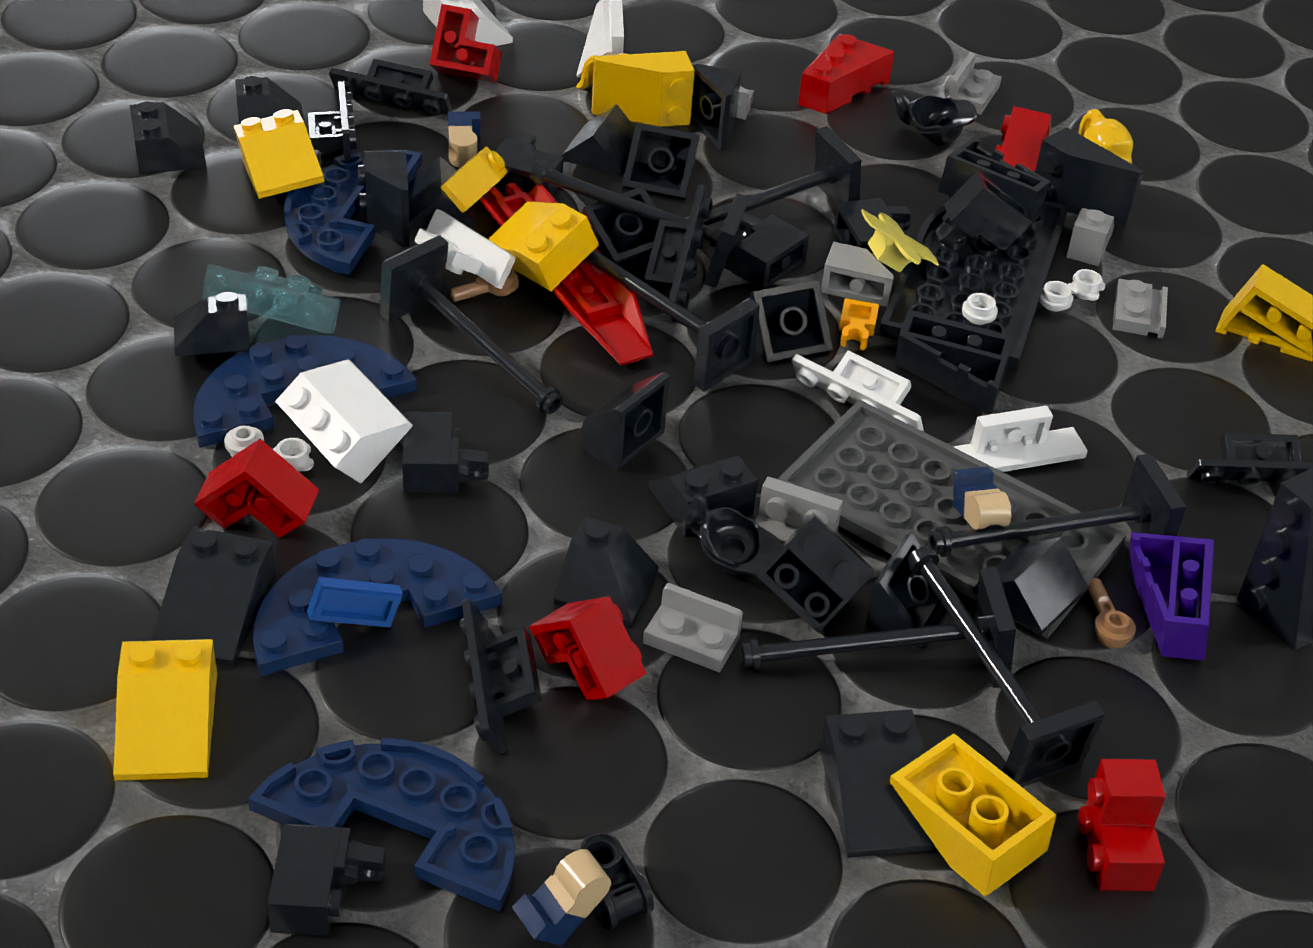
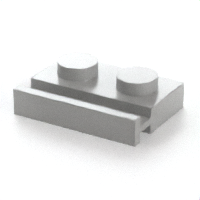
[1112,279,1168,339]

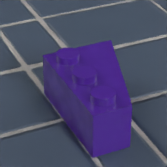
[1128,532,1214,661]

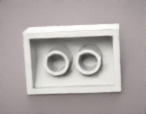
[423,0,513,46]
[275,360,413,483]

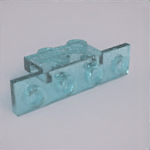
[202,264,341,334]

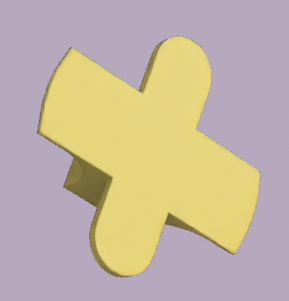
[861,209,939,273]

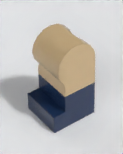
[448,112,480,168]
[953,466,1011,530]
[512,849,611,946]

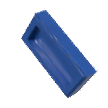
[307,577,403,628]

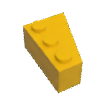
[1215,264,1313,362]

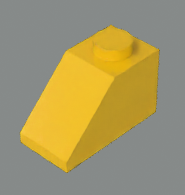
[440,146,508,213]

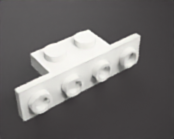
[414,209,516,289]
[792,350,924,432]
[953,406,1087,472]

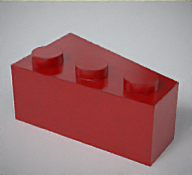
[798,34,894,114]

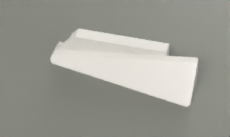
[576,0,624,78]

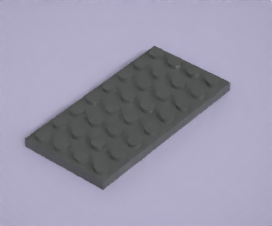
[778,399,1126,639]

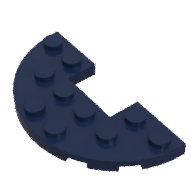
[284,149,422,275]
[193,334,417,448]
[253,538,502,677]
[248,738,515,912]

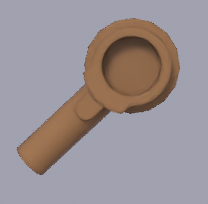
[450,268,519,302]
[1088,578,1136,649]

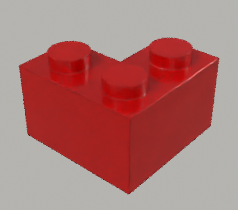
[429,4,502,83]
[995,106,1051,172]
[194,439,319,538]
[529,596,647,700]
[1078,759,1166,891]

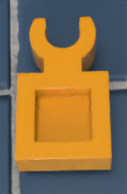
[839,298,879,350]

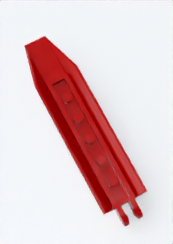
[480,183,653,366]

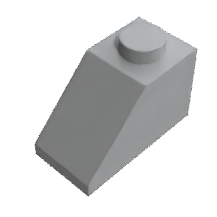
[1066,208,1114,267]
[821,242,894,307]

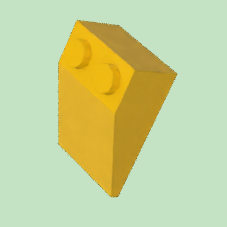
[591,51,694,127]
[234,109,325,199]
[488,202,599,291]
[113,639,217,781]
[890,733,1056,897]

